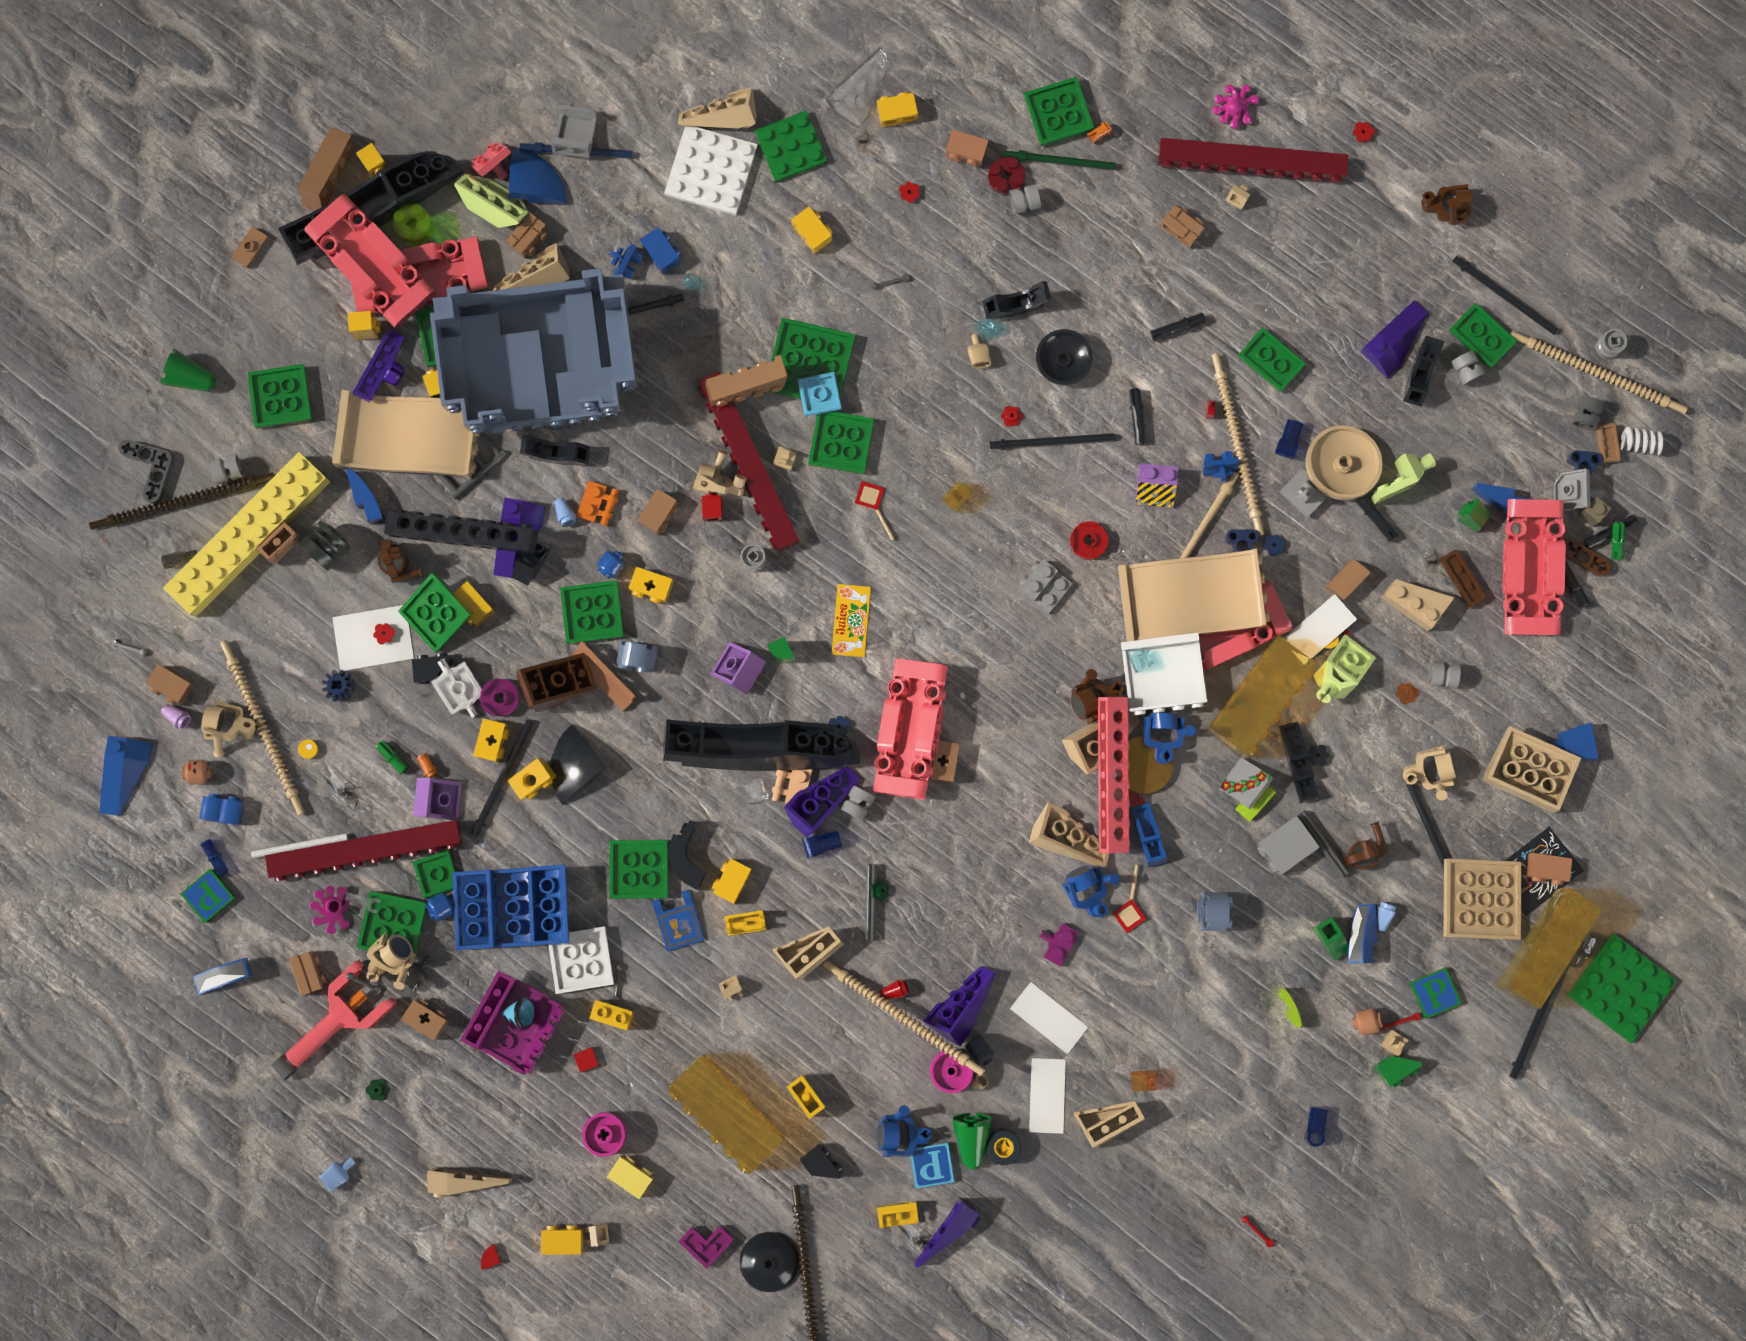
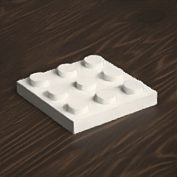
[548,926,614,994]

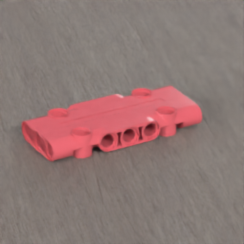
[304,194,436,328]
[351,236,489,314]
[1503,499,1566,635]
[1199,580,1292,670]
[873,659,948,800]

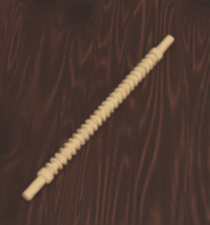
[1510,330,1688,414]
[1212,353,1264,537]
[220,640,305,816]
[823,960,985,1076]

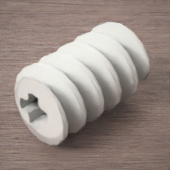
[1619,427,1663,456]

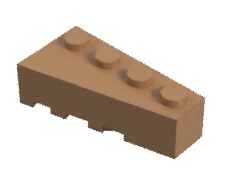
[298,127,354,211]
[705,355,787,407]

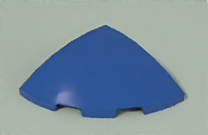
[509,148,566,205]

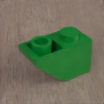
[1458,498,1491,532]
[1312,917,1348,961]
[1373,1056,1423,1088]

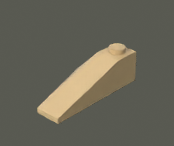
[1029,803,1110,868]

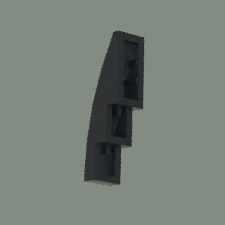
[1279,722,1319,804]

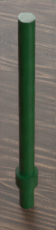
[1003,150,1115,170]

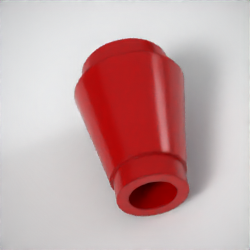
[879,979,909,1001]

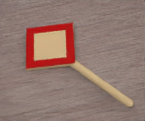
[854,481,894,540]
[1112,864,1146,933]

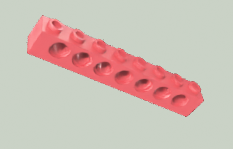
[1098,697,1130,853]

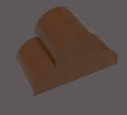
[516,653,597,712]

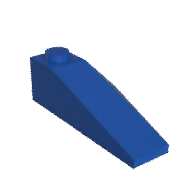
[99,736,153,816]

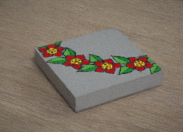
[1219,757,1273,809]

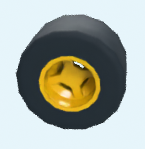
[986,1129,1021,1165]

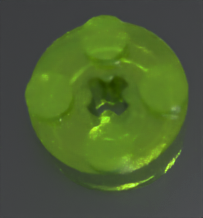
[393,204,435,247]

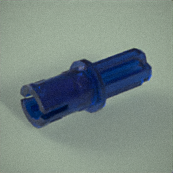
[200,839,229,877]

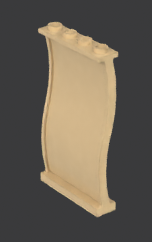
[332,390,480,479]
[1118,548,1270,642]

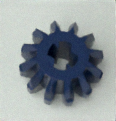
[322,670,355,702]

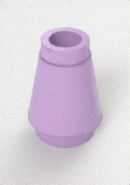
[161,704,191,729]

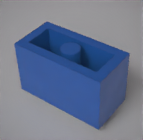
[640,227,681,275]

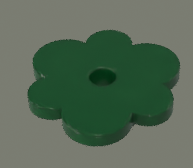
[871,880,889,902]
[365,1079,389,1101]

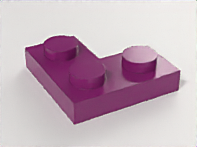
[678,1226,734,1269]

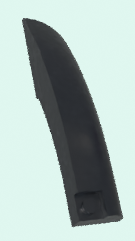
[278,151,464,265]
[663,719,860,771]

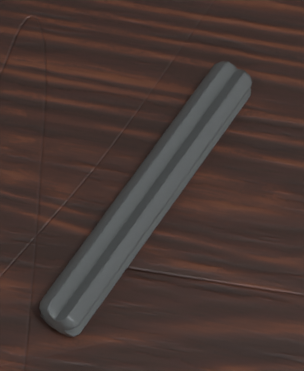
[1297,811,1349,877]
[865,864,877,941]

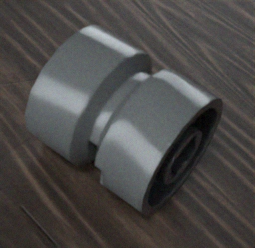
[1572,396,1604,430]

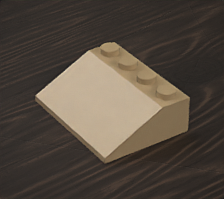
[1482,726,1581,813]

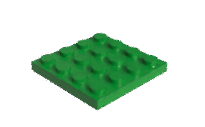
[767,318,855,400]
[1566,933,1677,1043]

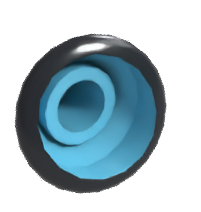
[501,997,535,1030]

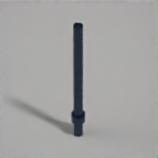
[520,142,632,158]

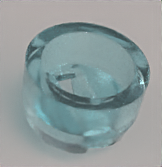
[682,273,699,290]

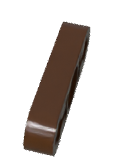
[1564,538,1611,577]

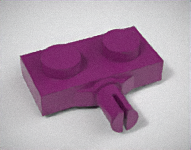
[1039,923,1079,967]

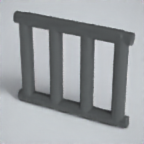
[435,432,507,500]

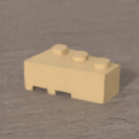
[1381,579,1454,631]
[772,927,844,982]
[1074,1101,1145,1149]

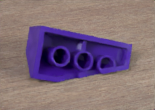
[493,497,545,578]

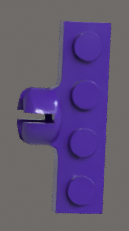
[353,329,405,403]

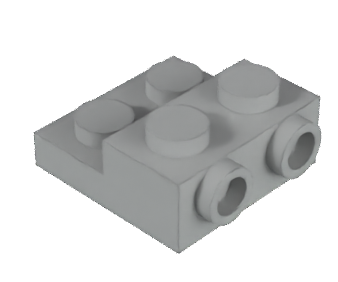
[1019,559,1073,614]

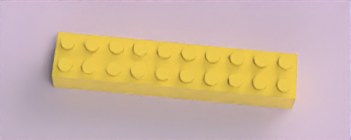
[163,452,330,617]

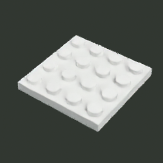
[664,126,758,216]

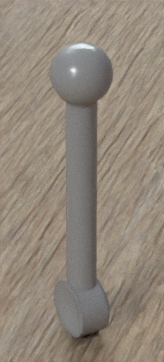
[109,639,147,656]

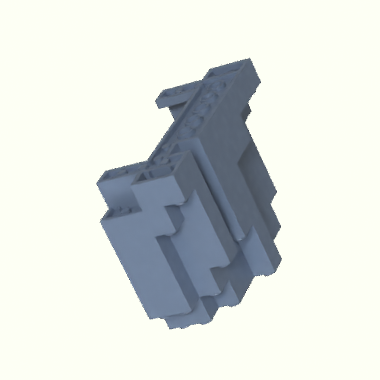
[430,268,638,434]

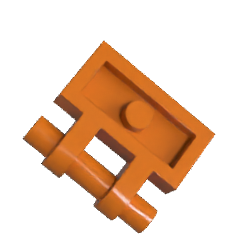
[576,481,619,527]

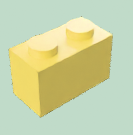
[607,1155,654,1199]

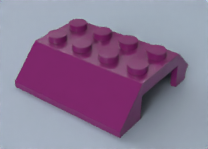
[460,971,565,1075]

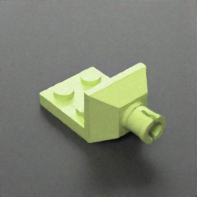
[1370,453,1436,505]
[1313,634,1376,703]

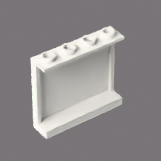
[1121,633,1207,715]

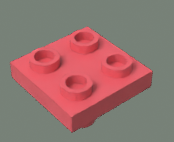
[470,142,511,181]

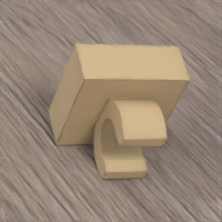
[1226,183,1250,210]
[773,446,797,471]
[719,975,742,1002]
[1380,1029,1408,1057]
[585,1223,609,1247]

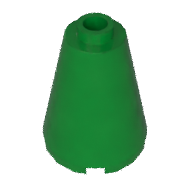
[160,349,217,392]
[952,1113,991,1170]

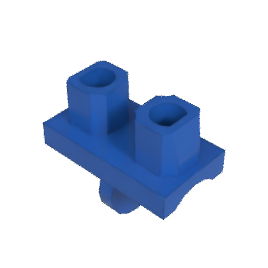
[609,243,643,279]
[1202,451,1239,482]

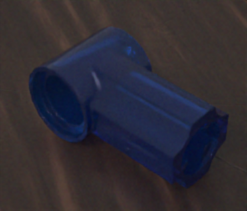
[1275,419,1303,460]
[802,831,843,858]
[1304,1107,1328,1147]

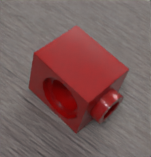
[701,492,723,522]

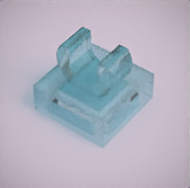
[974,319,999,342]
[1129,649,1155,673]

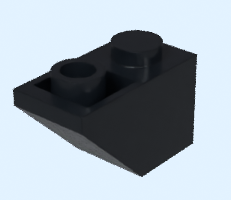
[511,543,550,586]
[411,653,453,684]
[964,1034,995,1066]
[799,1144,843,1179]

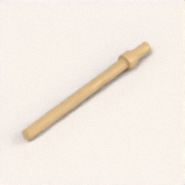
[1180,472,1239,558]

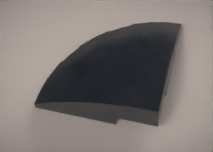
[550,724,607,805]

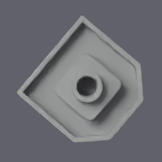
[1554,469,1605,511]
[1280,471,1327,518]

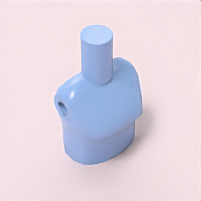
[319,1158,356,1193]

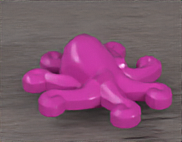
[1212,85,1259,129]
[309,886,355,934]

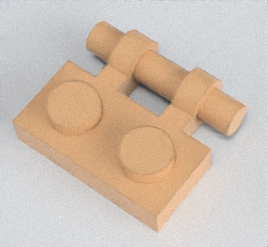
[772,769,812,804]

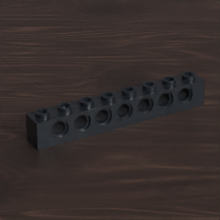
[384,509,538,555]

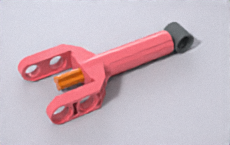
[271,960,397,1081]

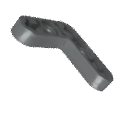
[119,440,174,504]

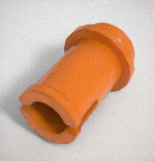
[1087,122,1112,144]
[416,753,438,778]

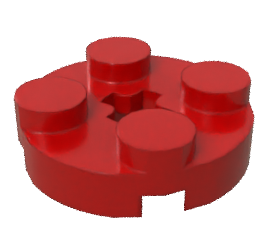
[1070,521,1108,560]

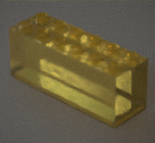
[1205,635,1316,758]
[1495,887,1602,1009]
[667,1053,785,1174]

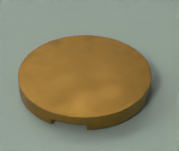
[1128,736,1173,794]

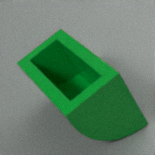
[767,637,796,664]

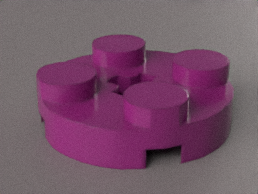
[479,678,518,717]

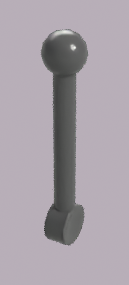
[871,274,909,290]
[612,963,623,1004]
[346,972,381,994]

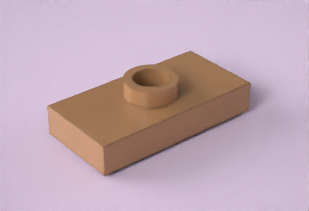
[231,227,269,268]
[1596,423,1621,463]

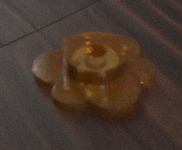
[1396,683,1418,704]

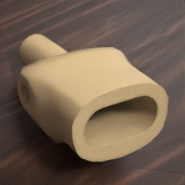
[967,334,991,369]

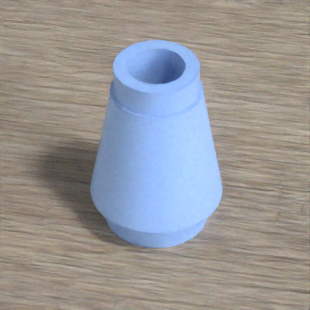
[554,498,576,527]
[1376,901,1396,932]

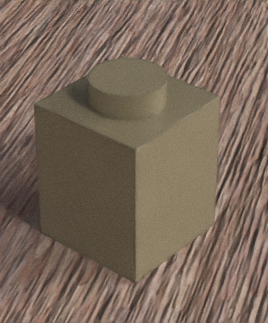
[1578,496,1611,527]

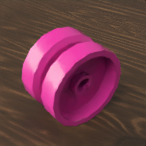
[930,1050,973,1093]
[582,1112,628,1157]

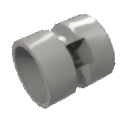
[1009,184,1041,214]
[1595,329,1628,359]
[1451,350,1486,385]
[210,454,244,485]
[740,544,767,573]
[1428,661,1461,688]
[841,786,875,821]

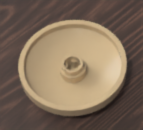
[1306,425,1383,500]

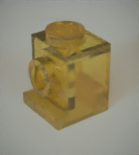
[942,481,972,513]

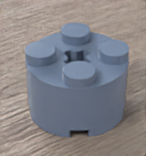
[616,640,658,672]
[1197,892,1233,931]

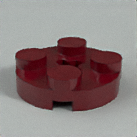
[988,157,1025,196]

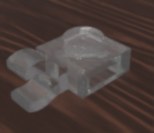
[345,892,381,913]

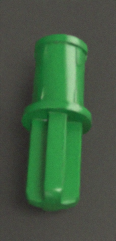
[1610,521,1626,560]
[376,740,409,775]

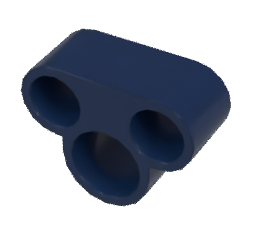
[1567,450,1603,474]
[1225,529,1259,552]

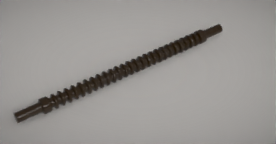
[89,472,275,530]
[792,1185,819,1341]

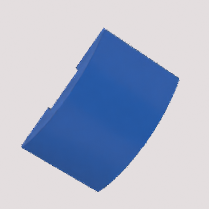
[453,865,570,950]

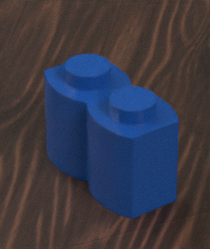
[199,793,244,825]

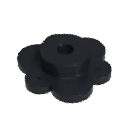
[1308,745,1329,766]

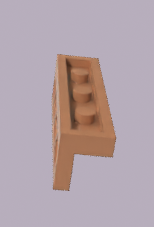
[571,642,637,712]

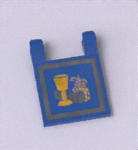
[652,890,704,951]

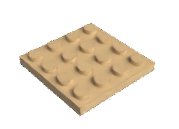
[1443,859,1521,940]

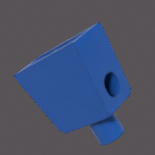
[1549,722,1599,761]

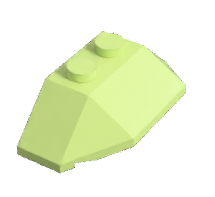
[455,173,528,228]

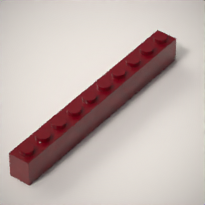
[1157,138,1349,184]
[697,371,800,553]
[265,820,463,882]

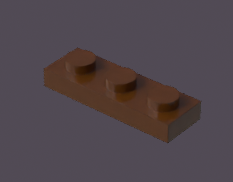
[1439,549,1487,608]

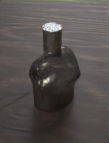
[161,550,198,569]
[1569,930,1598,968]
[404,955,432,992]

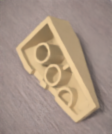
[678,87,757,128]
[493,242,570,291]
[1062,710,1140,774]
[427,1167,512,1198]

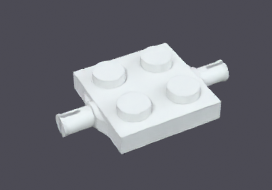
[431,658,481,718]

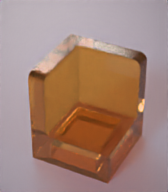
[1129,1070,1156,1092]

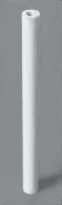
[251,833,349,859]

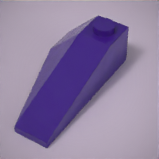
[1361,300,1428,378]
[784,766,861,838]
[923,966,996,1046]
[914,1199,980,1268]

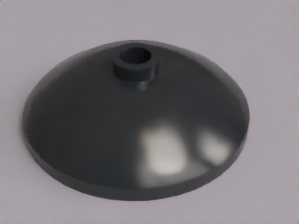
[1036,329,1093,386]
[740,1232,799,1292]

